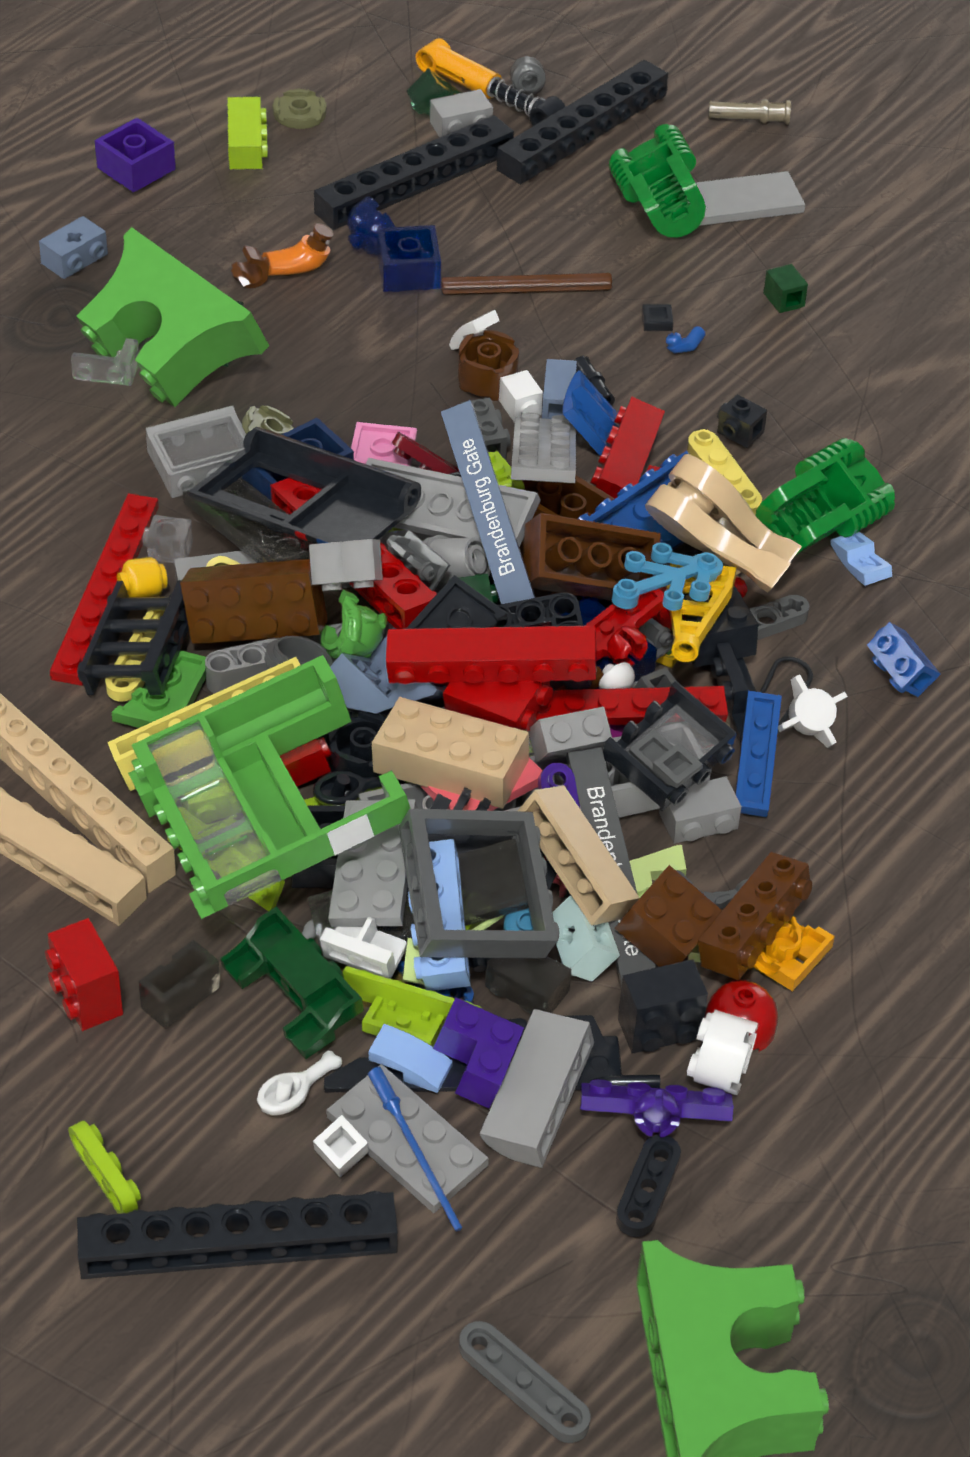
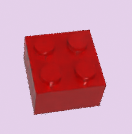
[45,918,123,1031]

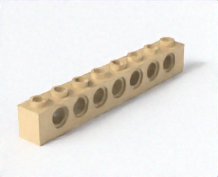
[0,693,176,893]

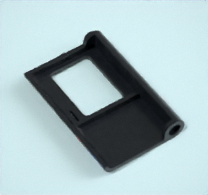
[188,427,421,544]

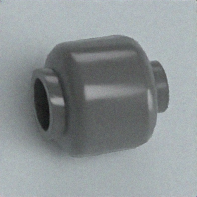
[510,56,546,96]

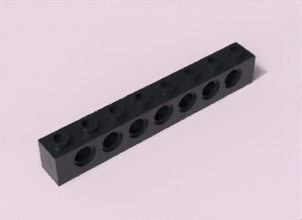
[497,59,668,185]
[314,115,514,230]
[77,1191,398,1279]

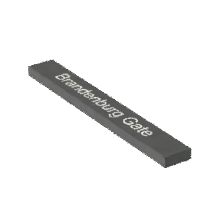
[567,747,655,987]

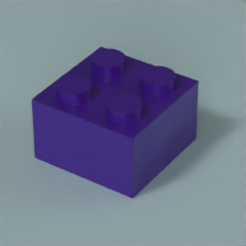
[95,118,176,193]

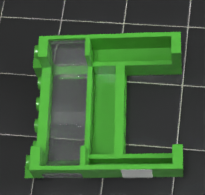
[128,655,411,919]

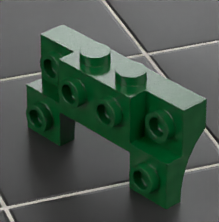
[220,907,364,1059]

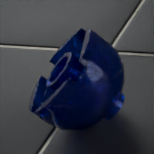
[347,197,401,255]

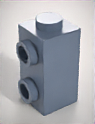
[542,359,577,419]

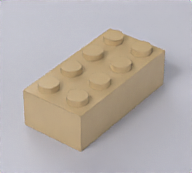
[372,697,529,808]

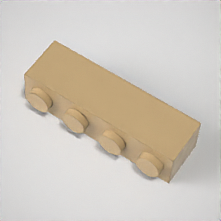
[518,785,640,926]

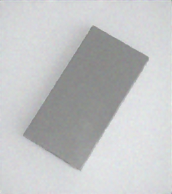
[696,171,805,226]

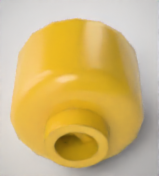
[117,557,167,597]

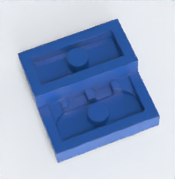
[563,370,618,455]

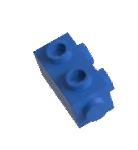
[867,622,941,697]

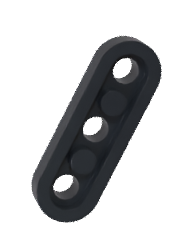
[616,1135,681,1237]

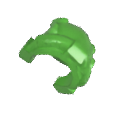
[321,590,387,659]

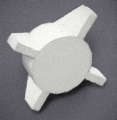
[778,675,848,748]

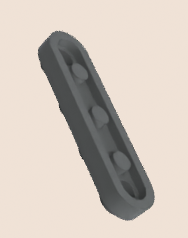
[459,1321,591,1443]

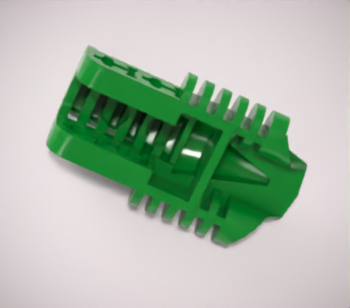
[608,124,706,237]
[755,438,895,554]

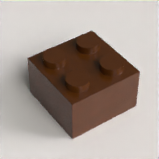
[615,865,722,967]

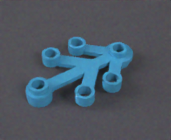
[612,542,723,611]

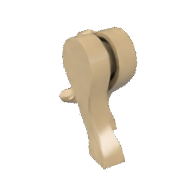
[645,454,802,593]

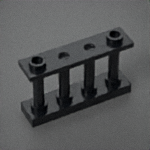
[77,580,189,695]

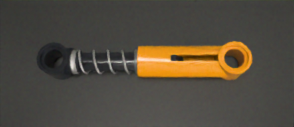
[415,38,566,126]

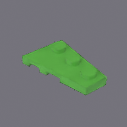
[111,650,206,728]

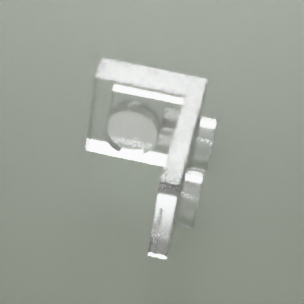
[71,338,139,386]

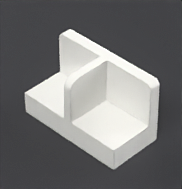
[320,917,407,979]

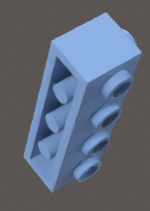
[408,839,471,991]

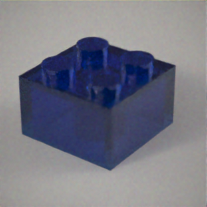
[378,225,441,292]

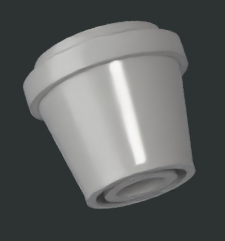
[423,535,491,594]

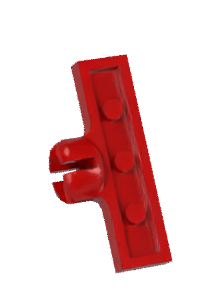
[585,578,665,667]

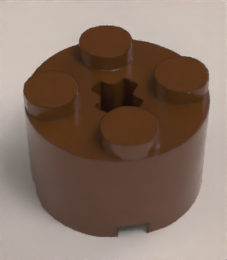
[458,330,519,401]

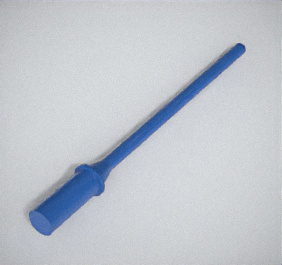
[368,1067,462,1232]

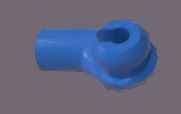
[666,326,706,354]

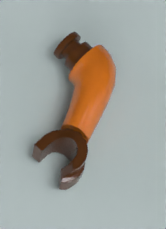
[231,223,333,288]

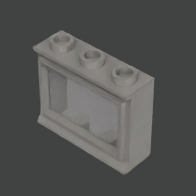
[146,405,246,498]

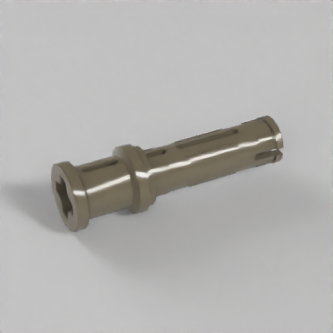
[709,99,791,125]

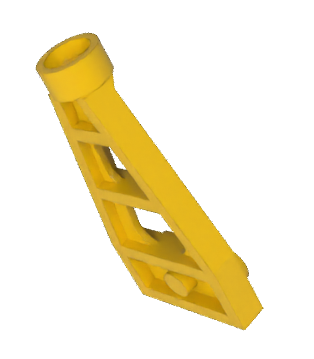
[666,564,736,662]

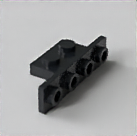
[710,642,757,742]

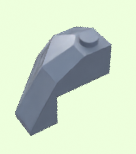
[331,627,447,715]

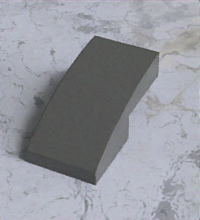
[629,729,703,788]

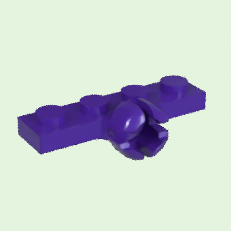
[581,1079,733,1138]

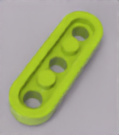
[68,1120,141,1214]

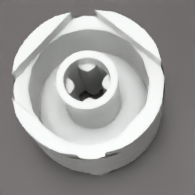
[687,1010,759,1095]

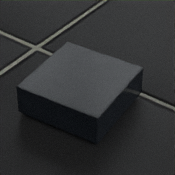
[642,304,673,331]

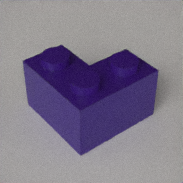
[433,997,524,1108]

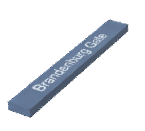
[441,400,535,604]

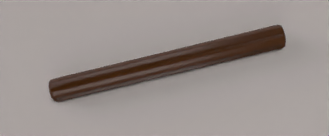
[441,273,612,295]

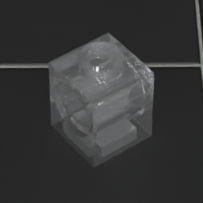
[143,515,193,563]

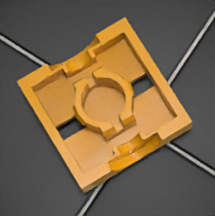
[753,916,835,992]

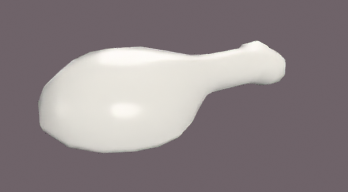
[599,662,638,689]
[257,1050,342,1116]

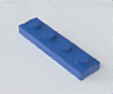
[735,690,782,817]

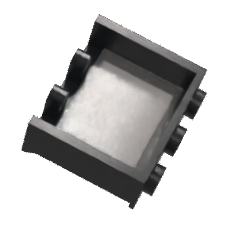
[603,681,737,812]

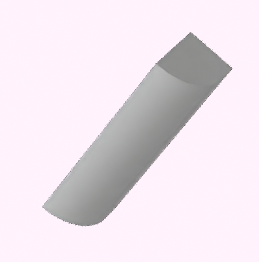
[480,1009,594,1168]

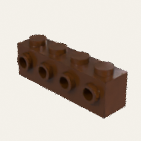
[698,852,812,980]

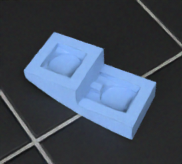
[830,532,892,585]
[369,1024,453,1093]

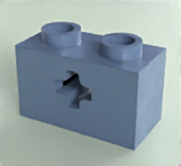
[39,216,108,279]

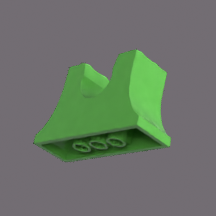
[76,227,269,407]
[636,1240,829,1457]

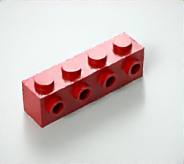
[590,397,665,499]

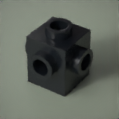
[717,394,767,448]

